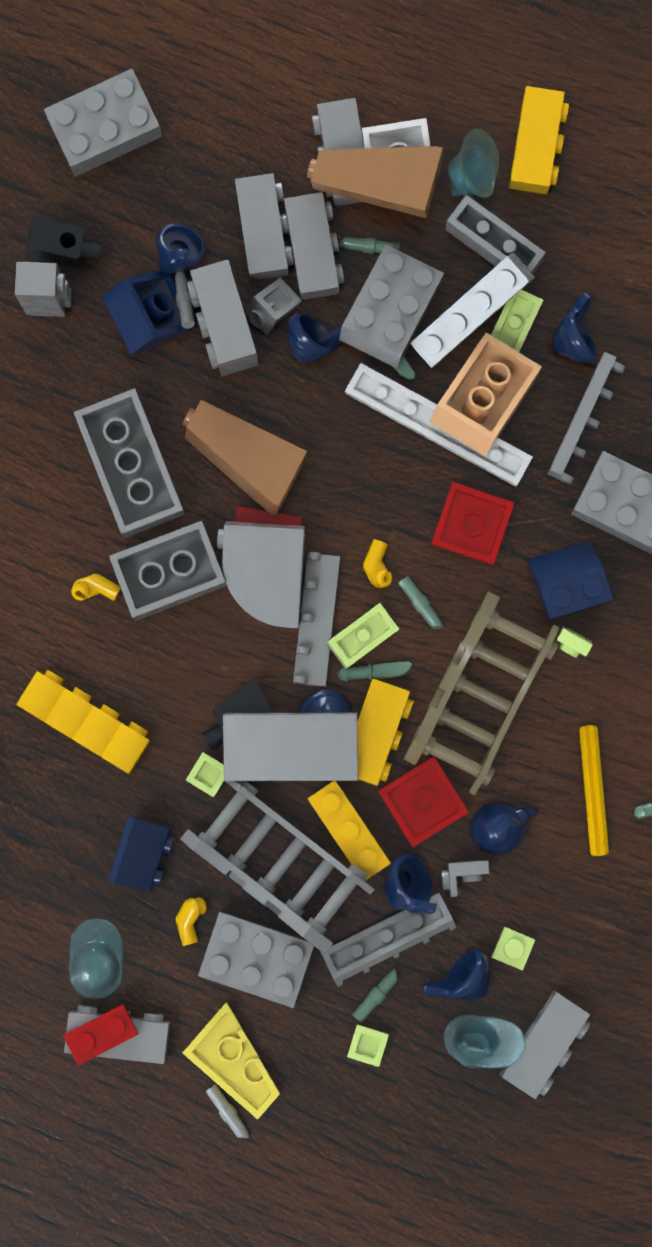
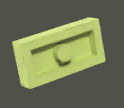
[491,290,543,352]
[326,603,399,669]
[556,625,593,658]

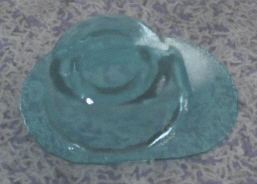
[448,129,499,198]
[69,918,123,999]
[444,1015,525,1069]

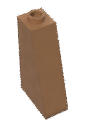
[307,146,444,218]
[183,400,307,517]

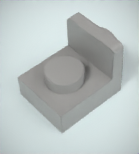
[245,278,302,335]
[441,860,489,897]

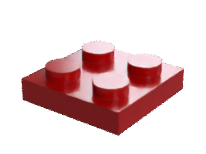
[431,482,514,566]
[378,756,469,848]

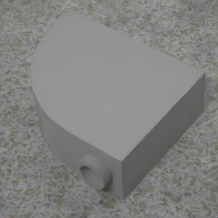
[217,521,305,628]

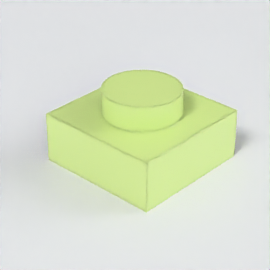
[186,752,224,797]
[491,927,535,971]
[347,1024,389,1067]

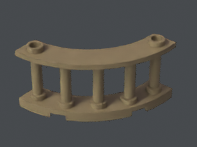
[404,591,559,795]

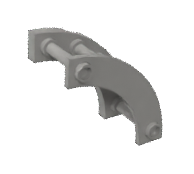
[180,781,375,954]

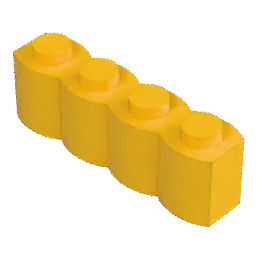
[16,670,151,775]

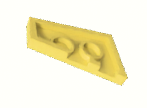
[183,1002,280,1119]

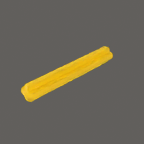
[579,725,609,856]

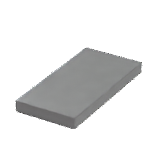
[223,713,358,781]

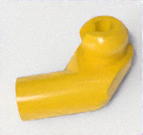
[363,539,393,588]
[71,573,121,601]
[176,897,207,946]

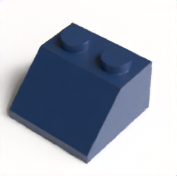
[102,271,198,355]
[527,541,614,623]
[108,817,175,893]

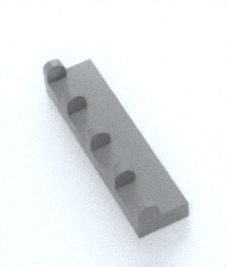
[547,352,625,485]
[293,552,340,687]
[321,893,456,987]

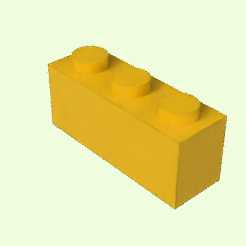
[509,86,569,195]
[357,679,414,786]
[307,781,391,881]

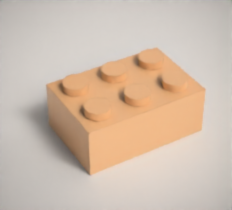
[430,333,542,457]

